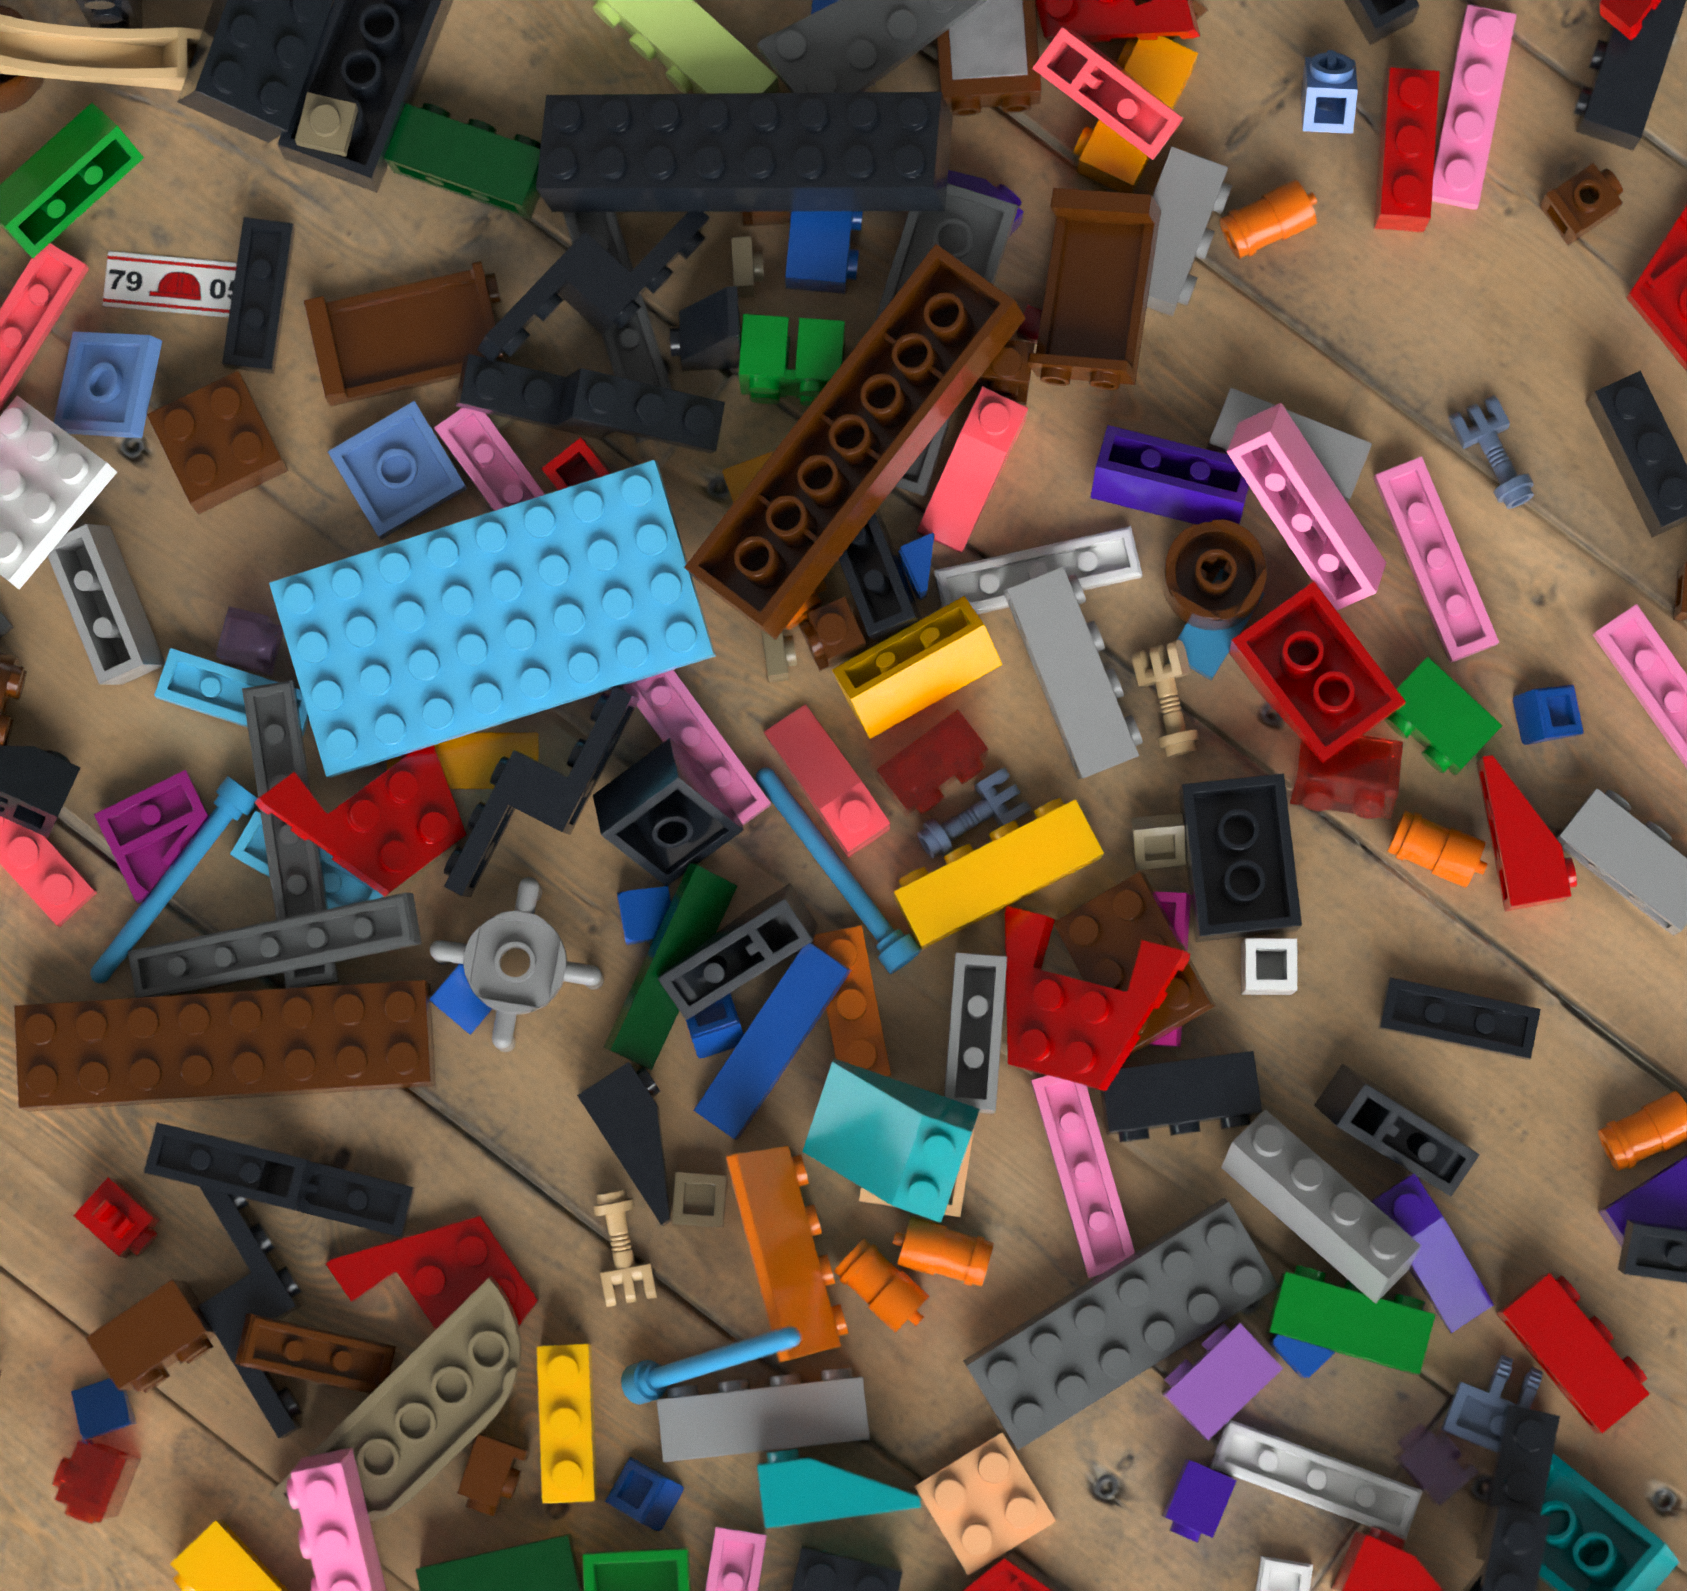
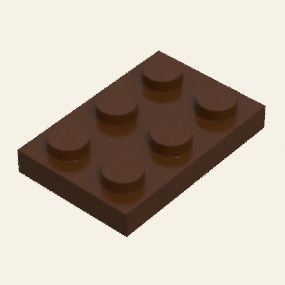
[1054,871,1216,1056]

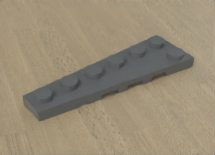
[757,0,987,93]

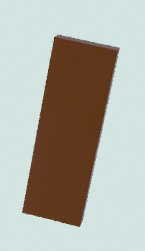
[234,1313,396,1394]

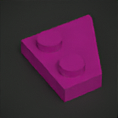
[94,770,209,904]

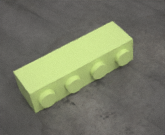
[592,0,779,94]

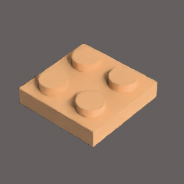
[914,1432,1056,1576]

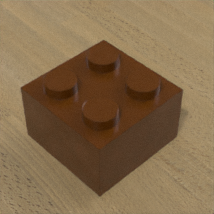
[147,370,288,514]
[85,1279,216,1393]

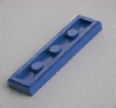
[693,942,852,1140]

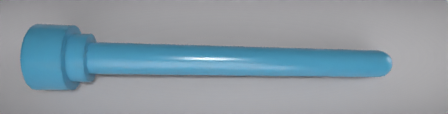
[756,767,922,974]
[90,776,258,983]
[621,1326,800,1405]

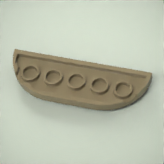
[270,1276,521,1522]

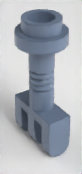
[1448,395,1534,509]
[917,767,1032,859]

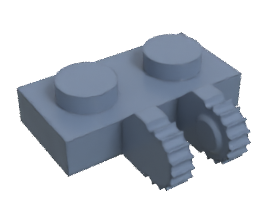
[1440,1355,1543,1453]

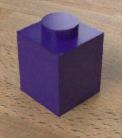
[1162,1459,1237,1543]

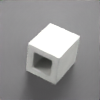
[1241,938,1297,995]

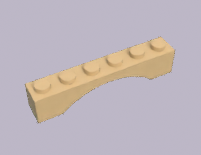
[0,14,203,90]

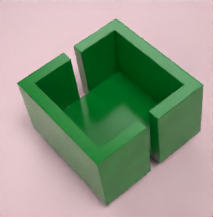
[739,314,845,407]
[583,1547,691,1591]

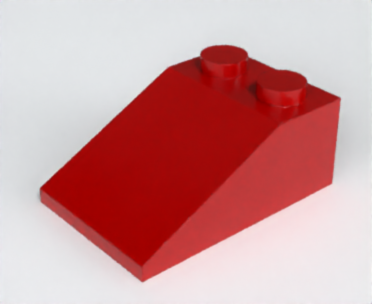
[1229,581,1406,763]
[1331,1527,1443,1591]

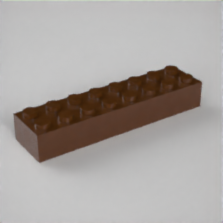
[684,244,1026,640]
[14,980,436,1112]

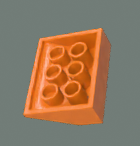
[726,1146,849,1362]

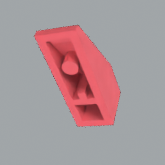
[1032,27,1184,160]
[917,387,1028,554]
[764,704,890,858]

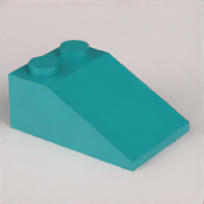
[802,1058,980,1223]
[757,1448,921,1528]
[1539,1453,1679,1591]

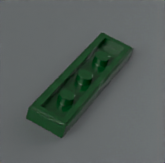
[603,863,738,1070]

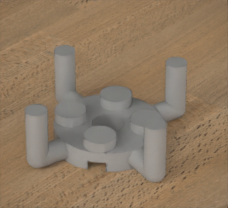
[430,877,604,1052]

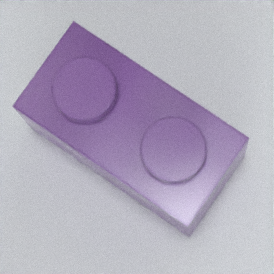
[1162,1323,1283,1440]

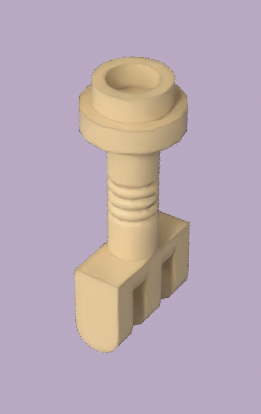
[1132,640,1199,758]
[593,1189,657,1307]

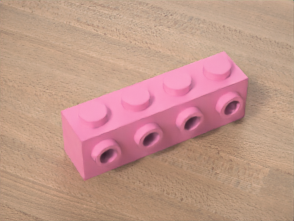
[1227,403,1386,611]
[287,1448,386,1591]

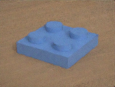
[54,332,162,438]
[328,401,467,540]

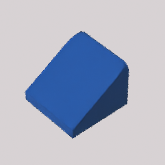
[898,533,934,600]
[1513,684,1584,745]
[617,886,671,945]
[429,964,492,1035]
[686,993,744,1059]
[1269,1335,1335,1378]
[71,1378,137,1441]
[605,1456,684,1531]

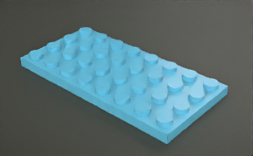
[269,460,716,778]

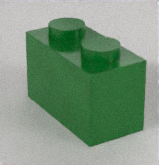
[1384,656,1503,776]

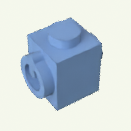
[1301,50,1358,134]

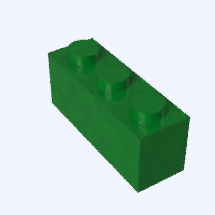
[0,102,144,258]
[1266,1265,1436,1375]

